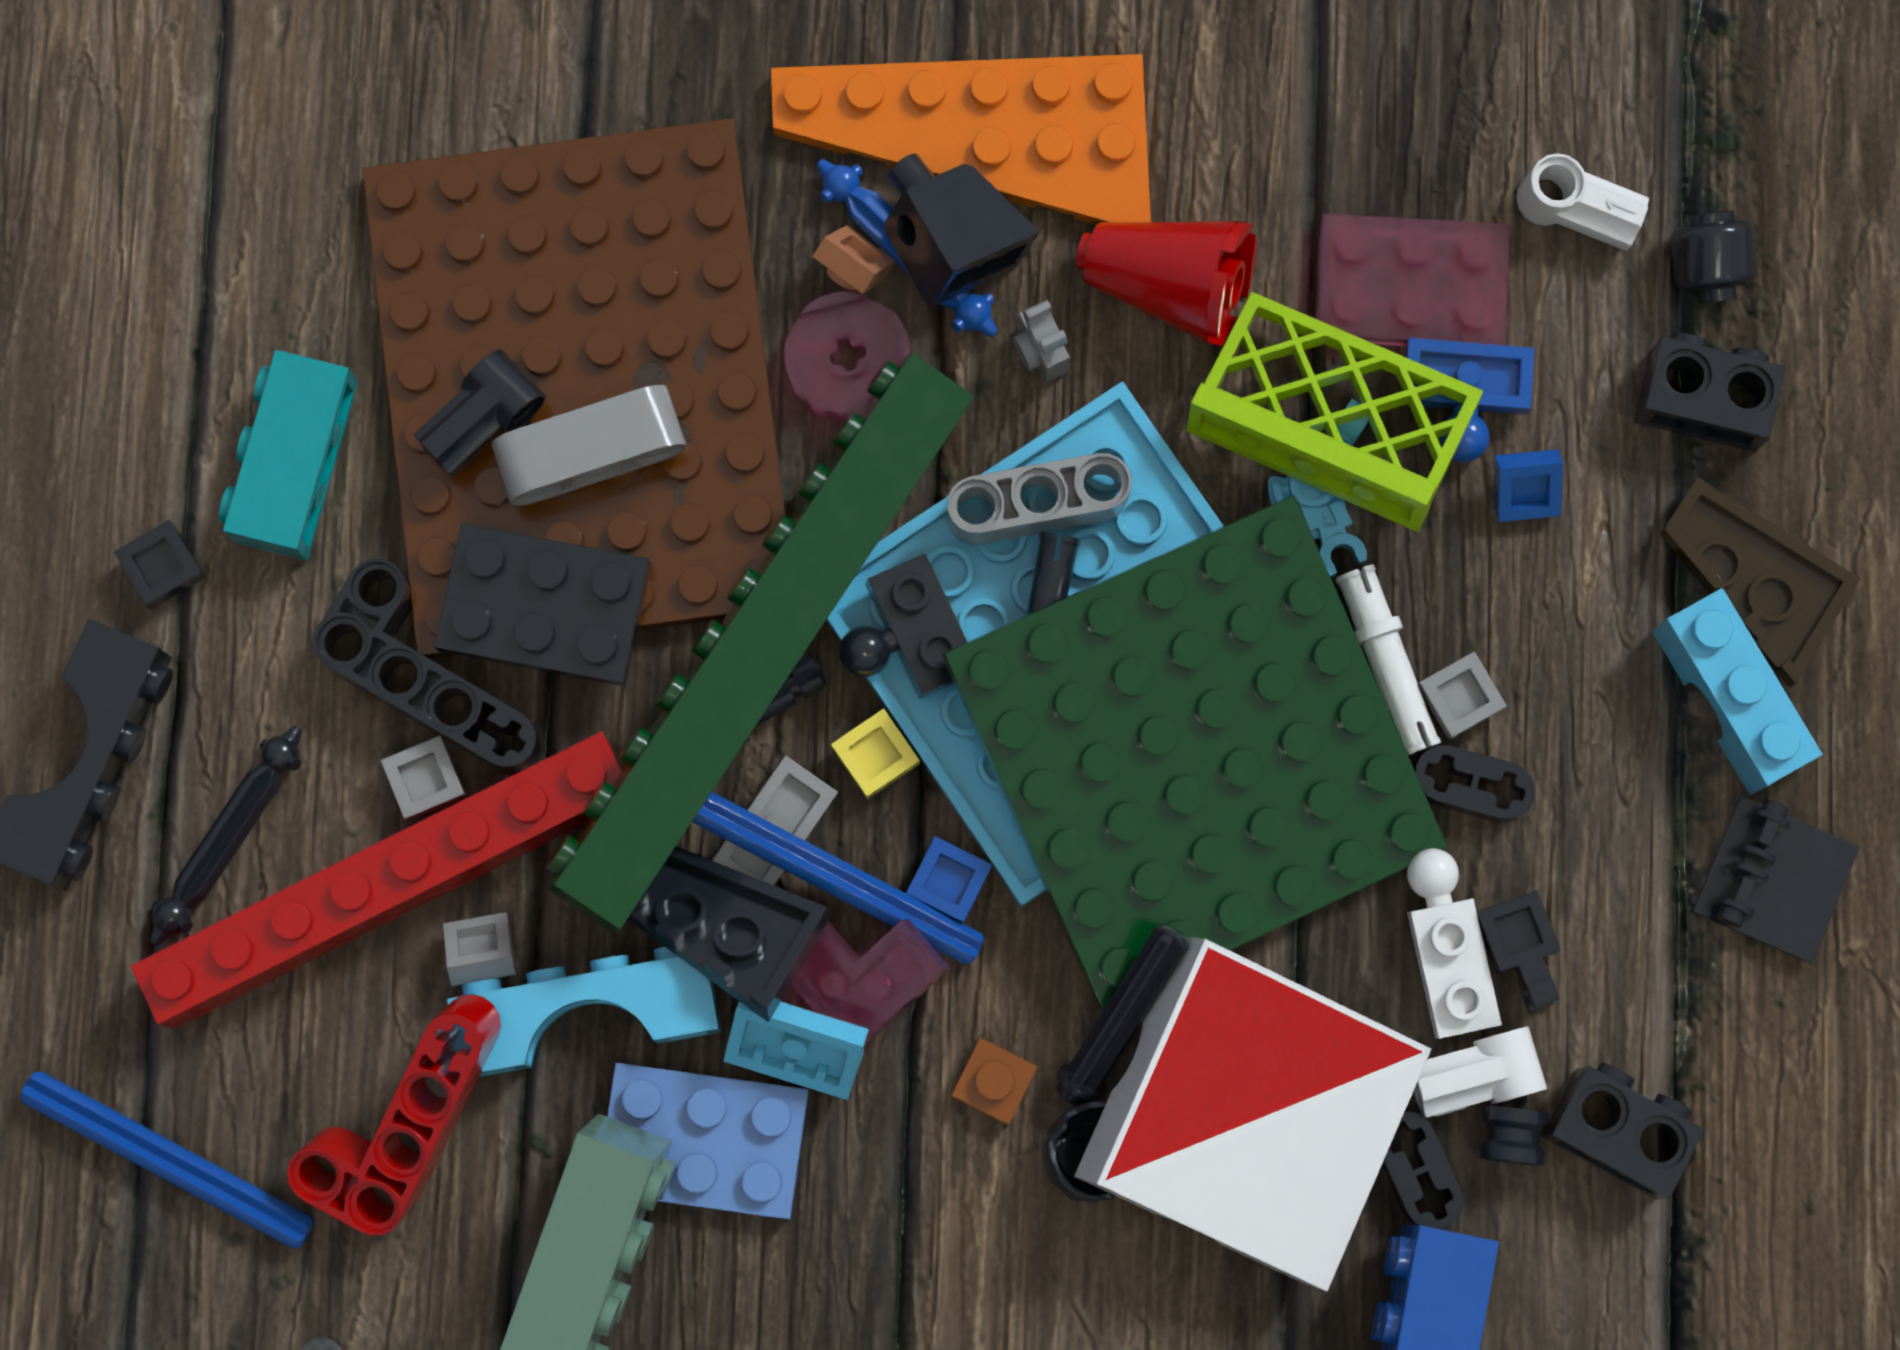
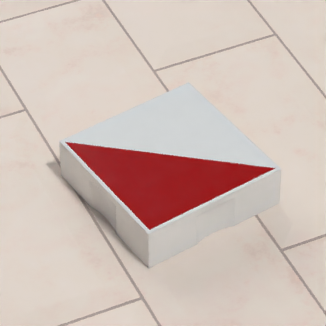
[1074,937,1431,1291]

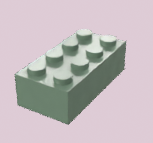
[500,1114,676,1350]

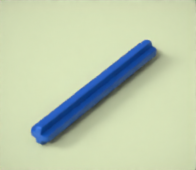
[692,792,984,964]
[20,1072,315,1248]

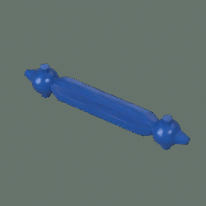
[816,159,998,338]

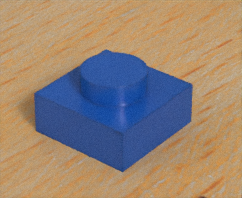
[1493,449,1563,522]
[906,836,992,924]

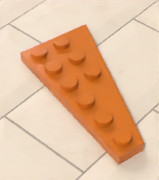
[771,54,1151,225]

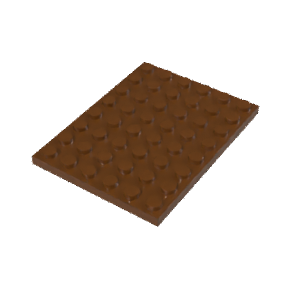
[363,118,786,659]

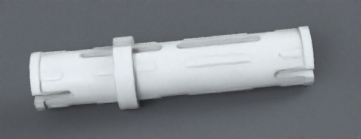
[1335,564,1442,756]

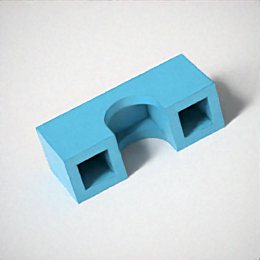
[1652,588,1823,795]

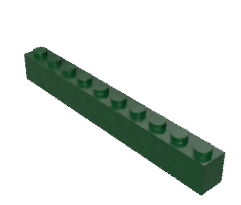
[544,352,974,931]

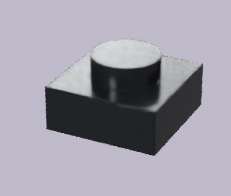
[114,520,206,610]

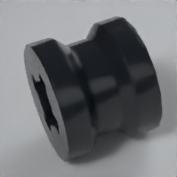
[1479,1106,1549,1166]

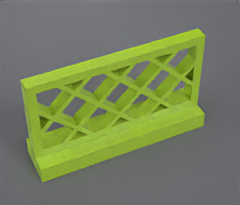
[1186,292,1484,533]

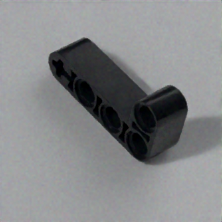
[314,559,543,775]

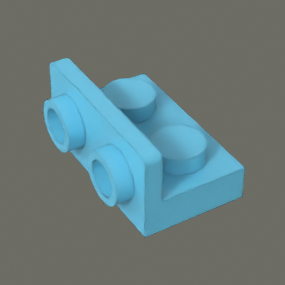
[723,1001,869,1100]

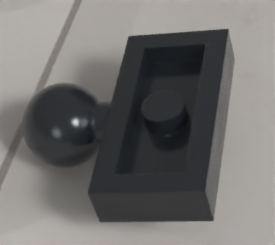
[839,554,967,699]

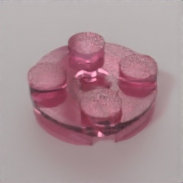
[784,291,910,419]

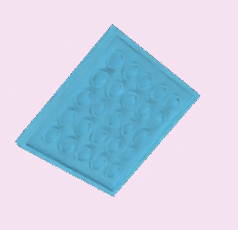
[826,381,1223,907]

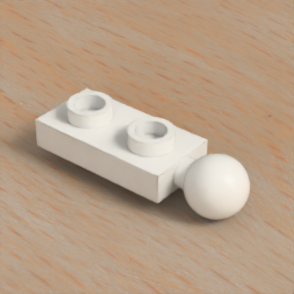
[1407,848,1502,1039]

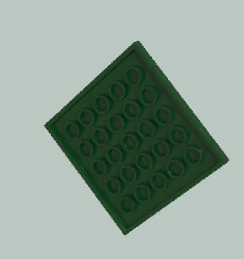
[941,495,1448,1010]

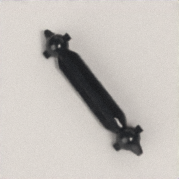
[150,726,302,946]

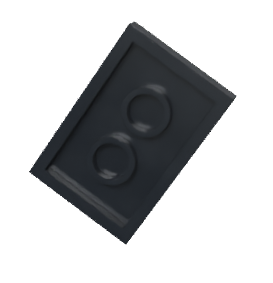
[434,523,652,687]

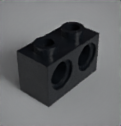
[1634,333,1786,452]
[1541,1062,1705,1200]

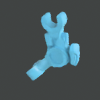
[1268,399,1369,578]

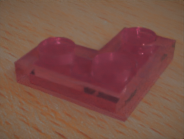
[791,919,950,1047]

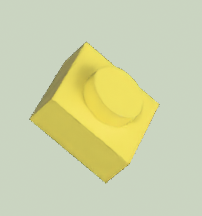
[831,708,920,800]

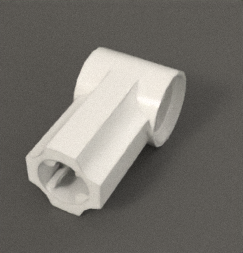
[1516,153,1649,251]
[1413,1026,1547,1118]

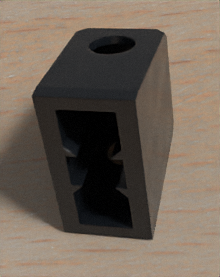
[884,153,1039,308]

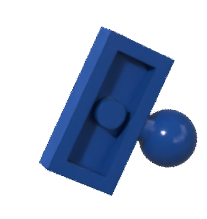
[1405,338,1534,463]

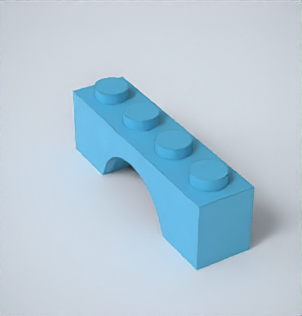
[447,947,722,1077]

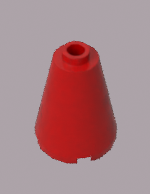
[1076,221,1257,348]

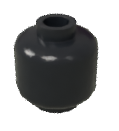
[1670,210,1756,303]

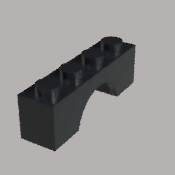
[0,618,173,891]

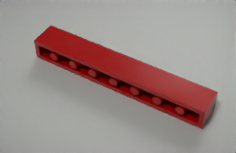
[130,731,623,1029]

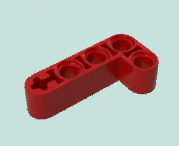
[287,994,501,1236]

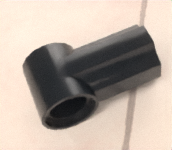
[413,349,546,478]

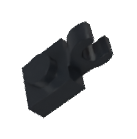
[1477,890,1561,1013]

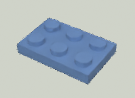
[607,1063,809,1220]

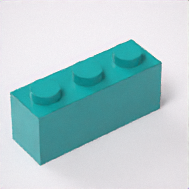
[219,350,359,561]

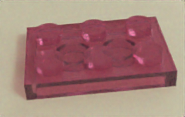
[1316,214,1510,346]

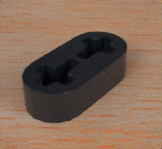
[1413,745,1535,823]
[1382,1111,1464,1229]

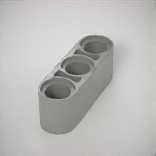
[491,385,687,506]
[947,453,1131,545]

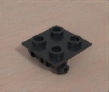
[1692,795,1860,964]

